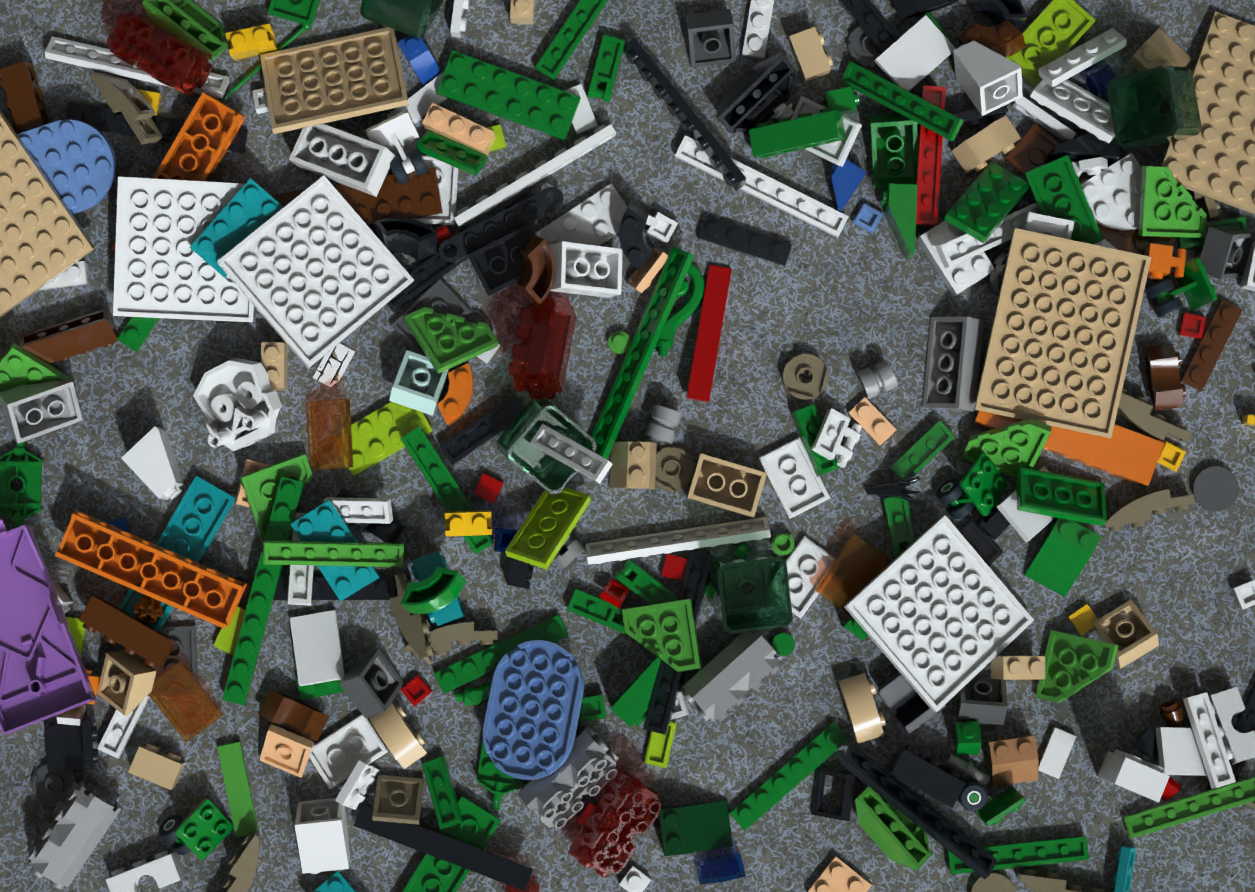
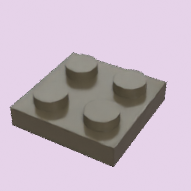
[372,775,424,825]

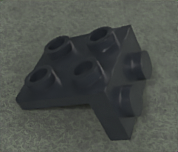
[878,673,946,734]
[45,720,99,773]

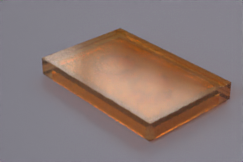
[307,398,353,471]
[814,533,891,616]
[148,660,224,743]

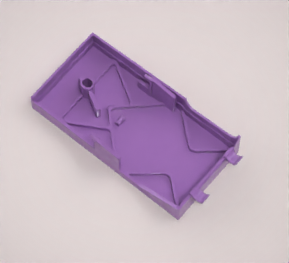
[0,519,97,735]

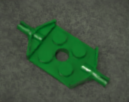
[0,441,44,529]
[476,743,523,810]

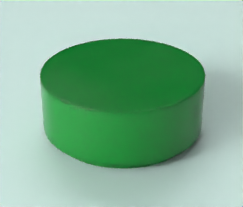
[772,633,795,656]

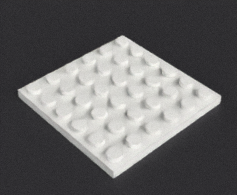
[217,175,414,369]
[113,176,259,322]
[844,515,1034,712]

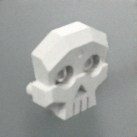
[193,358,282,451]

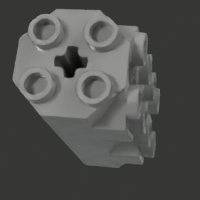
[682,625,783,722]
[517,725,619,829]
[27,781,121,890]

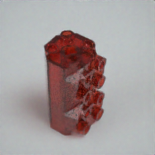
[106,11,212,96]
[509,297,577,400]
[568,770,661,878]

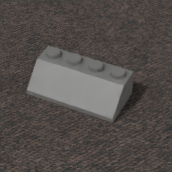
[922,317,984,412]

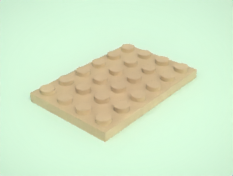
[260,26,409,134]

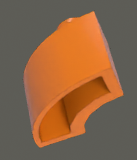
[437,363,474,426]

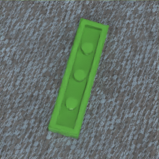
[217,741,259,837]

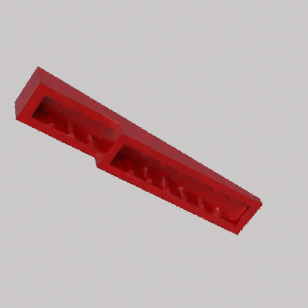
[686,265,732,403]

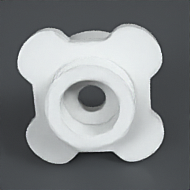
[771,102,794,120]

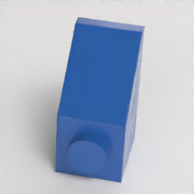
[397,31,442,86]
[829,159,867,212]

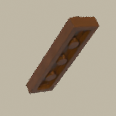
[1181,300,1242,392]

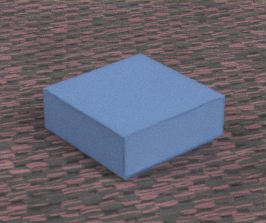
[852,203,883,234]

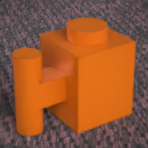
[1145,243,1187,279]

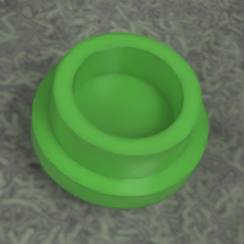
[608,331,631,354]
[771,532,794,555]

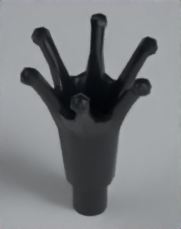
[866,471,922,506]

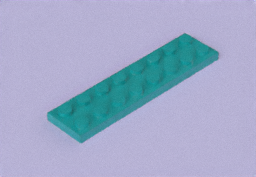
[103,476,236,658]

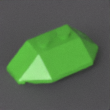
[142,0,228,60]
[855,786,932,870]

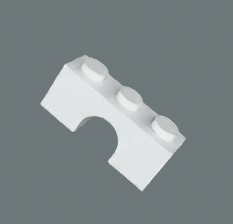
[1209,687,1255,765]
[106,850,184,892]

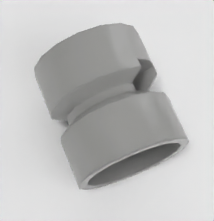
[856,360,898,399]
[644,405,682,444]
[555,533,585,568]

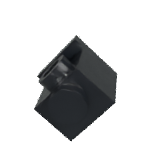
[975,506,1010,540]
[507,558,534,589]

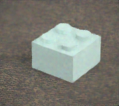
[389,350,449,416]

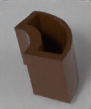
[957,20,1026,58]
[517,236,555,305]
[1145,343,1186,411]
[258,689,329,741]

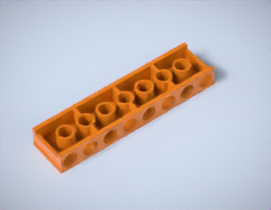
[112,92,246,251]
[973,410,1164,486]
[55,510,247,629]

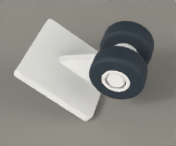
[366,111,428,185]

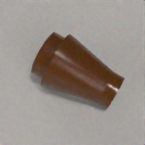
[1160,700,1185,728]

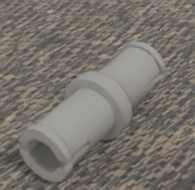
[943,752,990,787]

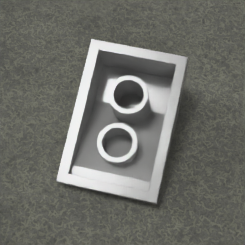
[0,380,83,444]

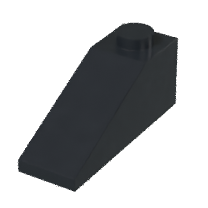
[1046,132,1120,166]

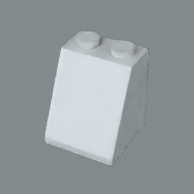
[953,41,1023,116]
[121,426,184,500]
[295,798,350,874]

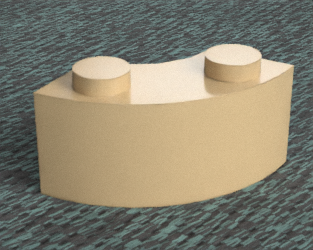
[952,116,1021,174]
[839,673,886,743]
[369,702,427,769]

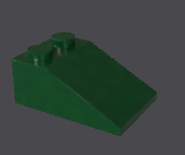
[659,800,733,856]

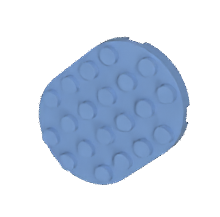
[17,120,117,215]
[483,640,584,780]

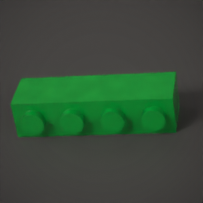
[749,108,846,159]

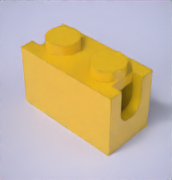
[225,23,278,60]
[445,510,492,536]

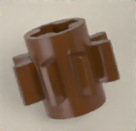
[134,595,163,624]

